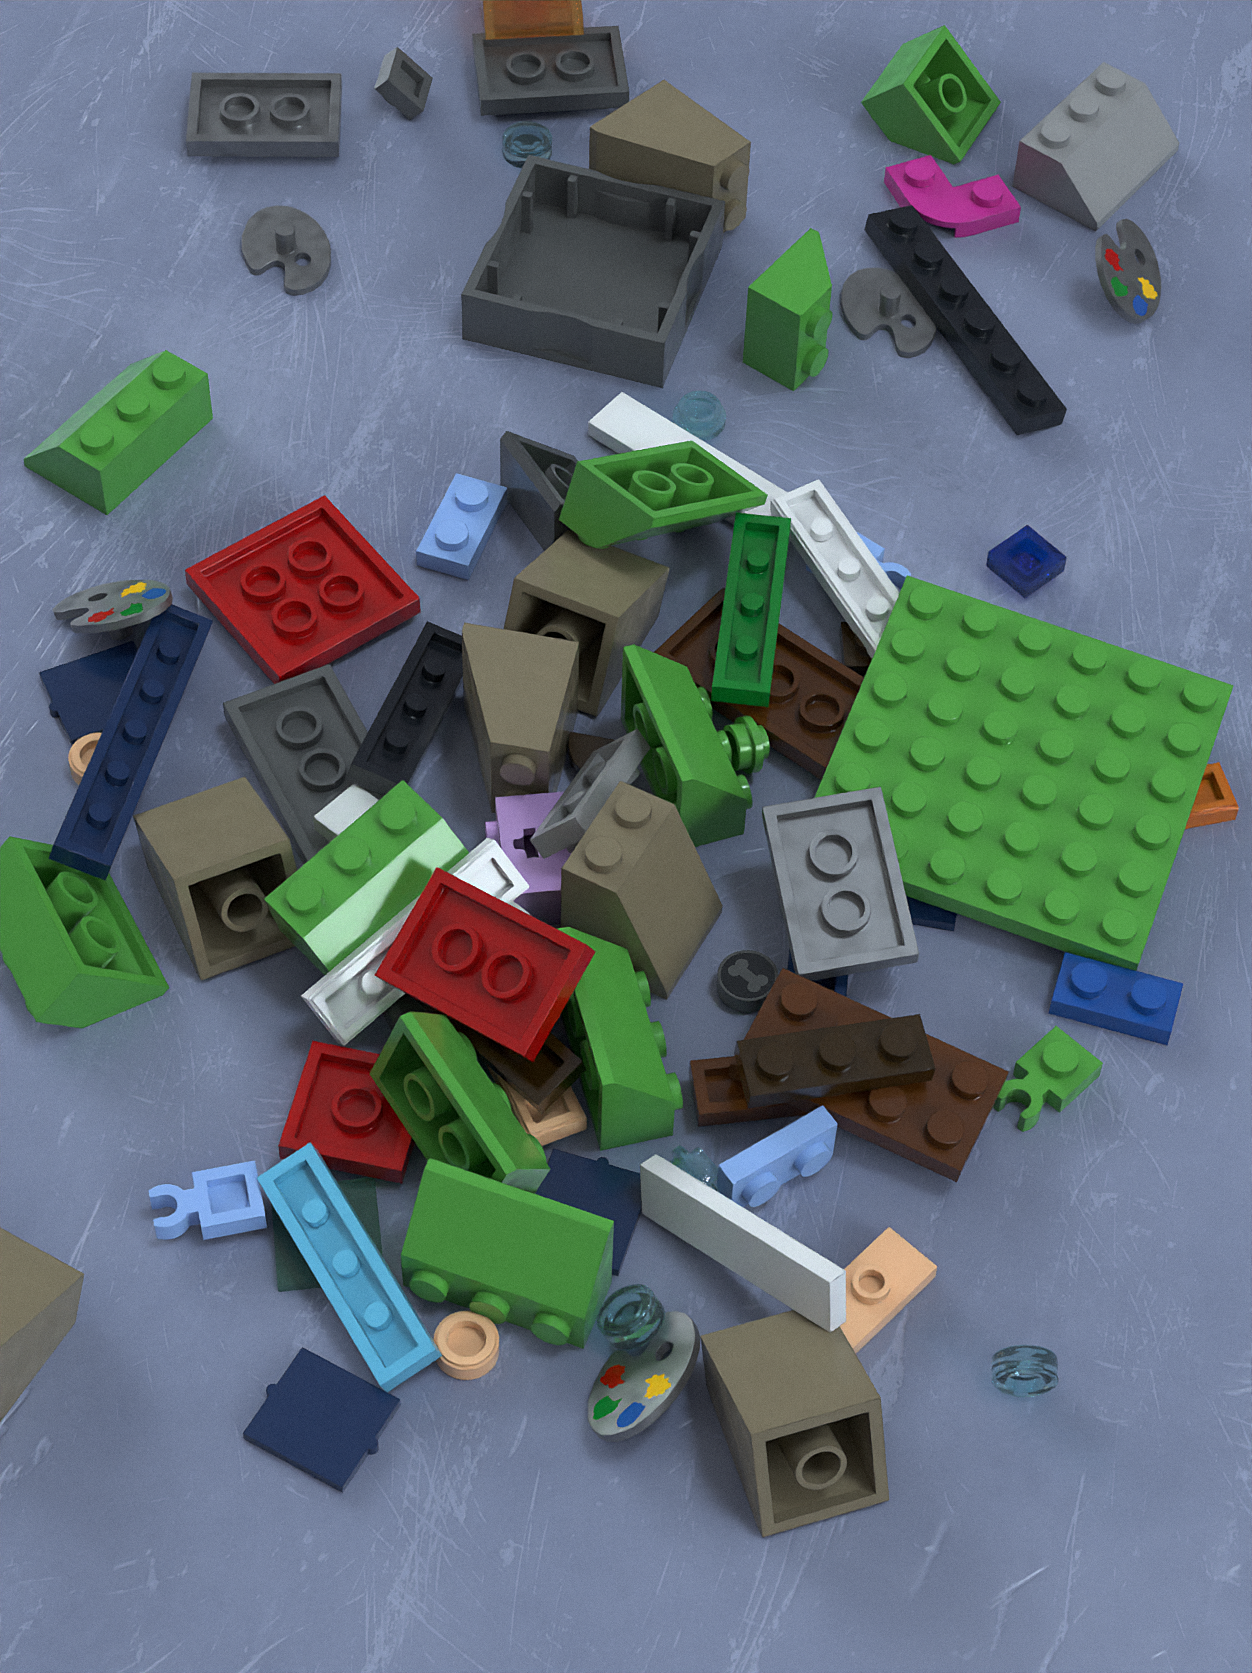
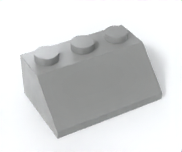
[1012,62,1179,231]

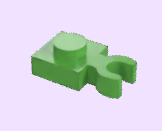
[993,1026,1103,1132]

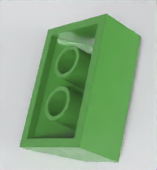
[23,350,213,515]
[559,440,768,549]
[620,644,753,847]
[264,780,469,975]
[0,836,170,1029]
[558,927,683,1151]
[370,1011,550,1194]
[401,1158,614,1349]

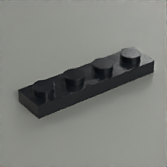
[346,621,463,796]

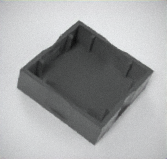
[461,155,725,388]

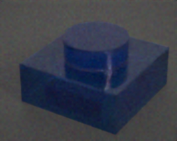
[986,525,1067,598]

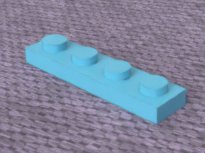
[257,1142,442,1392]

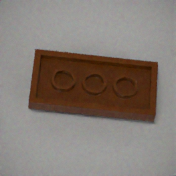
[654,588,864,780]
[728,968,1009,1182]

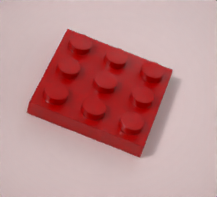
[185,495,421,684]

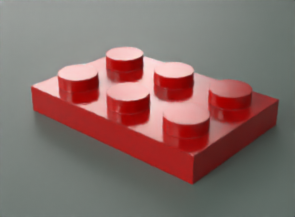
[375,867,596,1062]

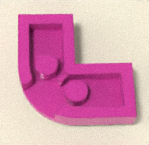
[884,155,1021,238]

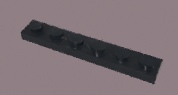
[864,205,1067,435]

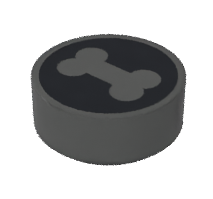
[717,950,778,1013]

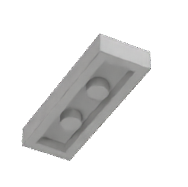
[530,729,651,859]

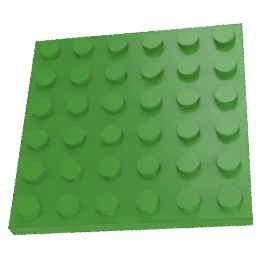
[814,575,1234,971]

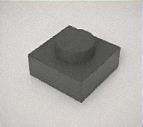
[374,47,433,120]

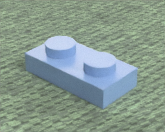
[416,473,507,580]
[716,1105,838,1207]

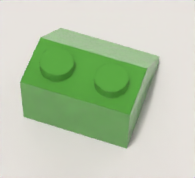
[861,25,1001,164]
[742,228,833,391]

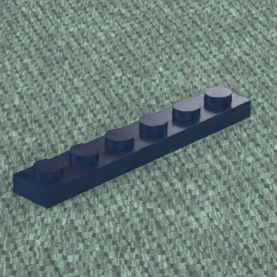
[48,604,213,881]

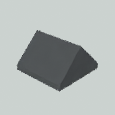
[500,431,578,551]

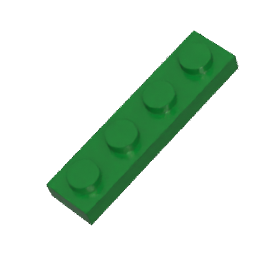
[711,512,791,707]

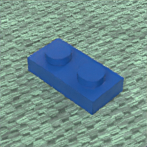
[1049,952,1184,1045]

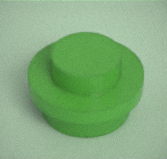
[723,715,770,774]

